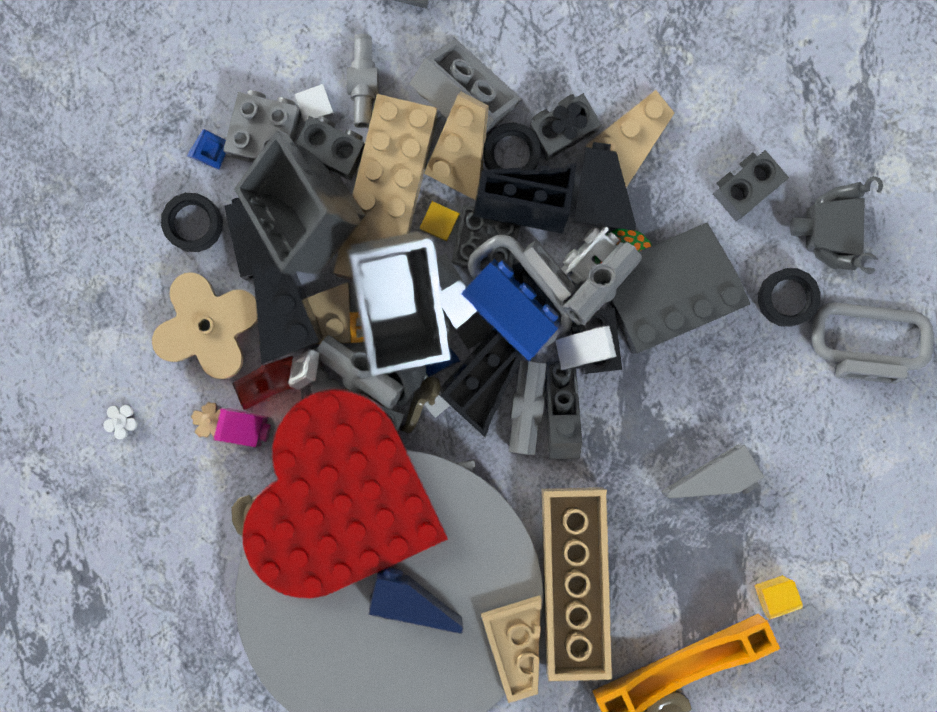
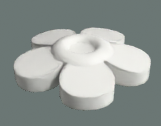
[104,405,138,439]

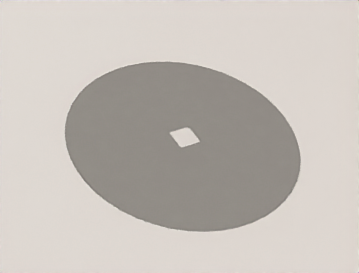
[235,450,543,712]

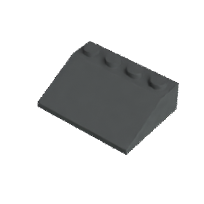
[601,222,751,354]

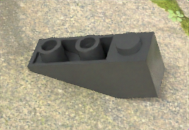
[545,361,582,460]

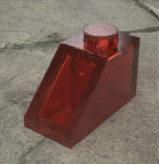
[232,356,295,411]

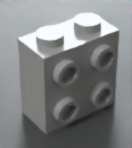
[223,90,301,163]

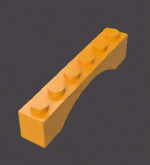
[592,614,780,712]

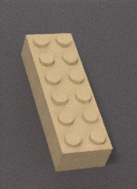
[333,94,438,280]
[541,487,612,681]

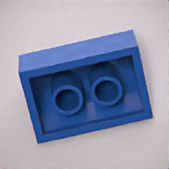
[461,259,560,361]

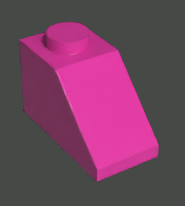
[213,408,271,447]

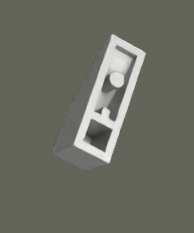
[661,444,764,499]

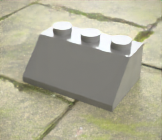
[409,39,522,137]

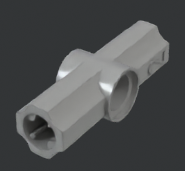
[563,242,642,325]
[316,335,405,409]
[509,360,546,455]

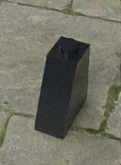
[574,142,636,231]
[224,197,272,280]

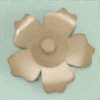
[191,402,221,438]

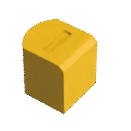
[754,575,803,620]

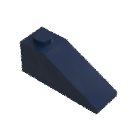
[369,567,463,634]

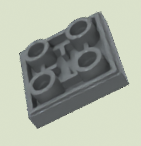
[451,205,520,271]

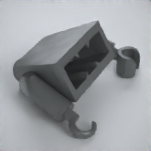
[790,176,883,274]

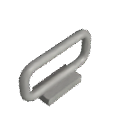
[468,235,575,347]
[812,303,934,384]

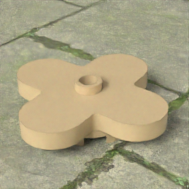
[152,272,257,379]

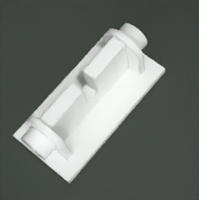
[561,226,619,285]

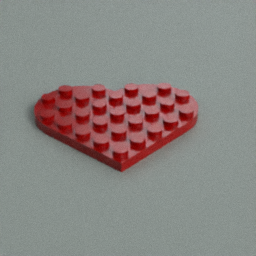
[243,389,448,598]

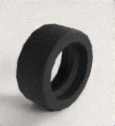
[483,122,541,171]
[161,192,223,252]
[758,268,820,327]

